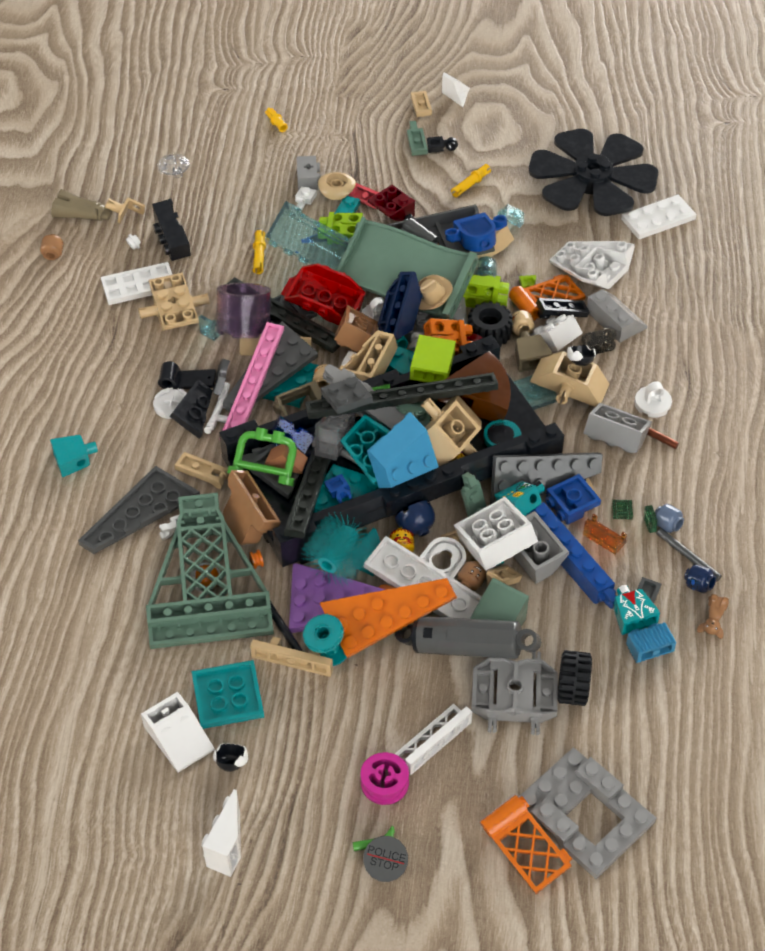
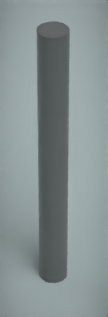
[656,528,722,581]

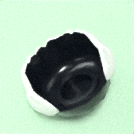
[567,345,596,366]
[213,743,248,772]

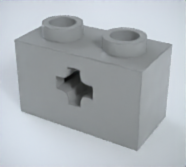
[297,156,320,191]

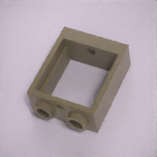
[273,380,322,418]

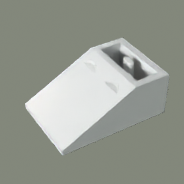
[141,692,215,773]
[201,789,241,877]

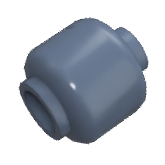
[654,504,684,533]

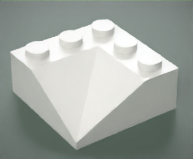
[454,497,538,571]

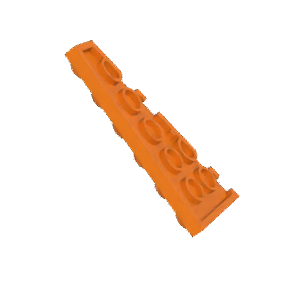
[320,578,457,658]

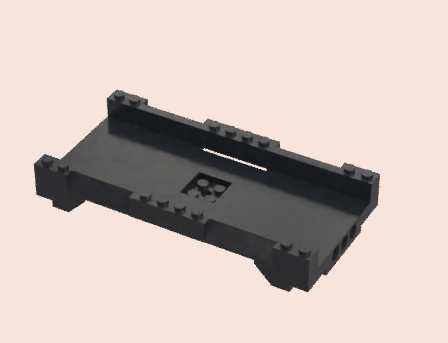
[219,335,565,567]

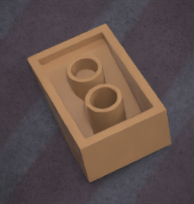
[334,305,378,353]

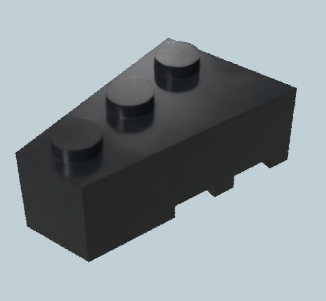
[152,199,191,261]

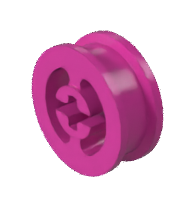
[360,752,409,805]

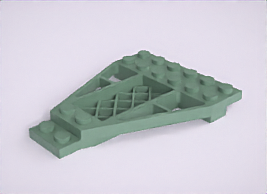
[146,493,274,649]

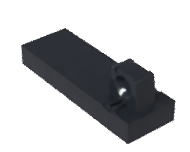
[536,298,590,319]

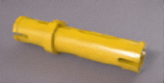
[451,164,491,198]
[253,230,266,274]

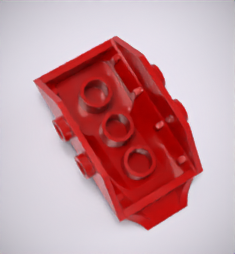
[281,263,366,325]

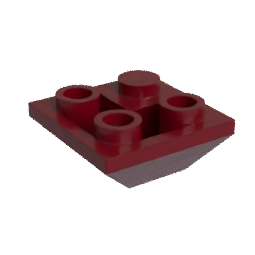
[368,185,415,222]

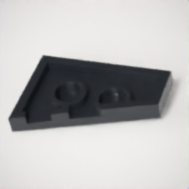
[169,379,213,439]

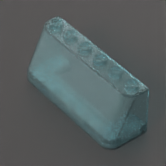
[265,201,349,270]

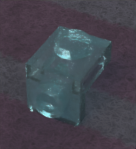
[497,204,524,228]

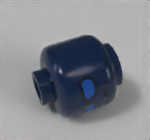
[684,564,716,593]

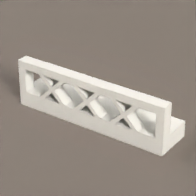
[395,704,472,775]

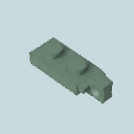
[407,121,428,156]
[460,472,487,517]

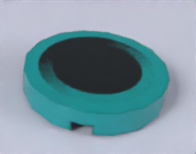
[483,420,521,447]

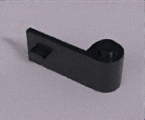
[158,361,216,390]

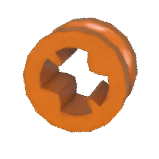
[249,549,264,569]

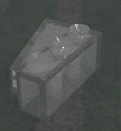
[312,412,356,461]

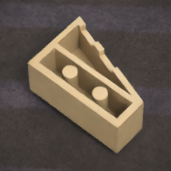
[339,330,398,381]

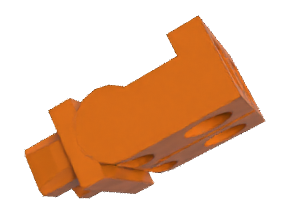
[423,318,473,356]

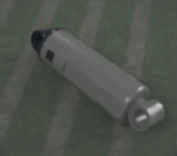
[395,616,542,659]

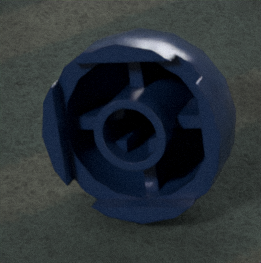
[395,501,435,537]

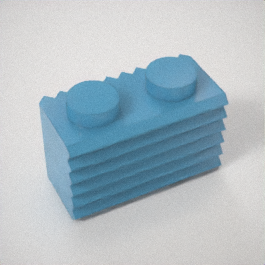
[626,622,676,663]

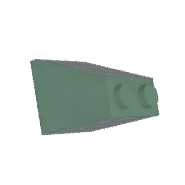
[470,578,529,626]

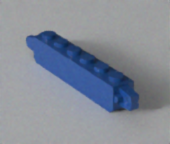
[525,502,616,609]

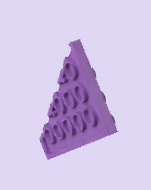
[289,563,385,633]

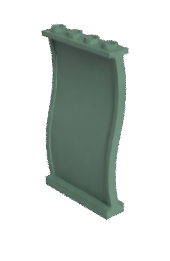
[335,217,479,320]

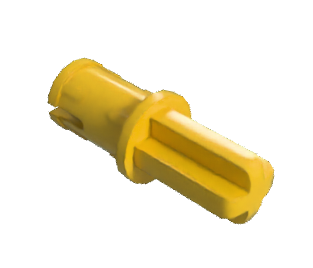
[265,107,288,132]

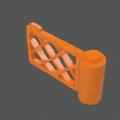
[509,274,586,321]
[480,795,572,894]

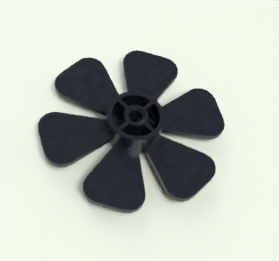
[529,129,659,216]

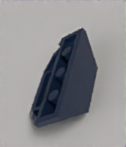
[378,271,422,340]

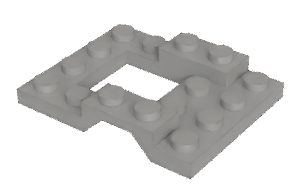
[518,747,657,879]

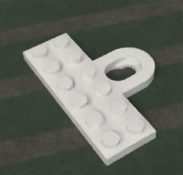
[363,536,482,619]

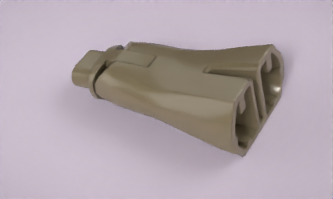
[51,189,112,221]

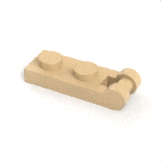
[175,452,229,489]

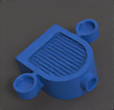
[445,212,507,252]

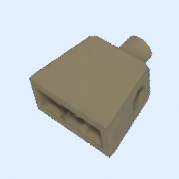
[515,331,553,372]

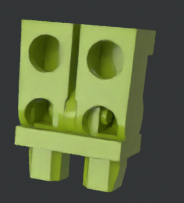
[317,212,363,245]
[463,275,510,308]

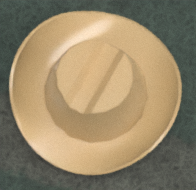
[318,172,356,200]
[419,275,453,310]

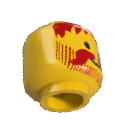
[389,528,415,553]

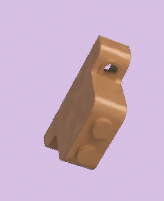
[223,470,281,545]

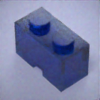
[270,415,315,455]

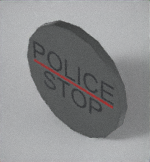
[363,836,408,882]

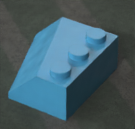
[367,412,439,488]

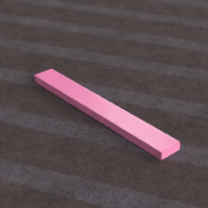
[219,322,284,439]

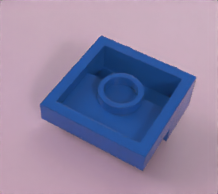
[545,474,601,525]

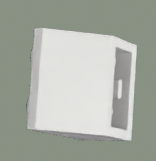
[531,314,583,352]

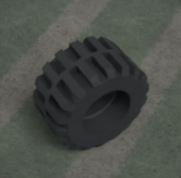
[468,302,513,347]
[557,650,592,706]

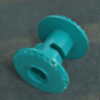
[303,614,347,666]

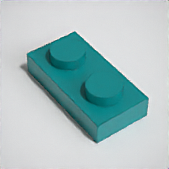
[334,196,360,214]

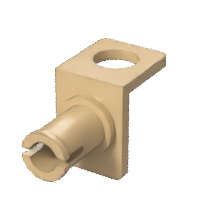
[105,197,145,223]

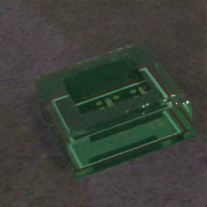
[612,500,633,520]
[644,505,658,533]

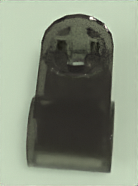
[581,328,617,355]

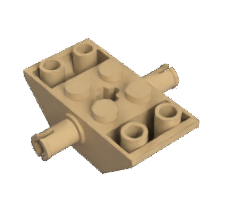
[138,272,210,331]
[530,351,609,407]
[421,396,482,466]

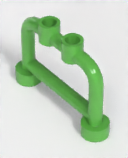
[227,427,297,487]

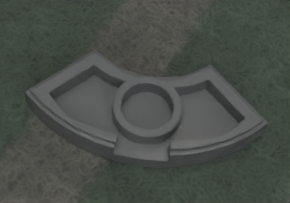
[213,359,230,396]

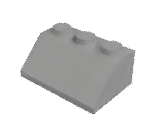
[587,290,647,343]
[583,403,652,453]
[513,511,569,584]

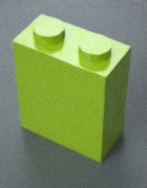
[410,335,456,383]

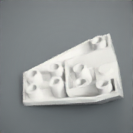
[549,241,635,289]

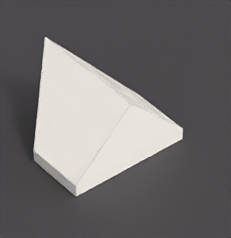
[442,72,470,107]

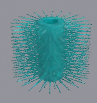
[301,512,375,586]

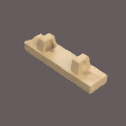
[250,637,333,677]

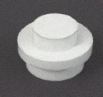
[126,234,141,250]

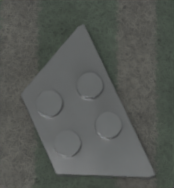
[242,443,300,499]

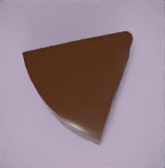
[437,351,511,421]

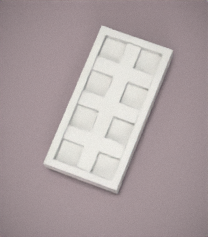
[621,194,697,239]
[101,262,173,305]

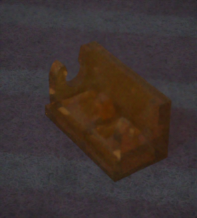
[583,514,627,555]

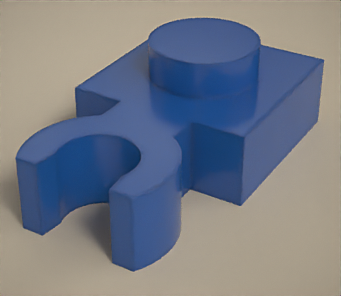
[324,474,353,504]

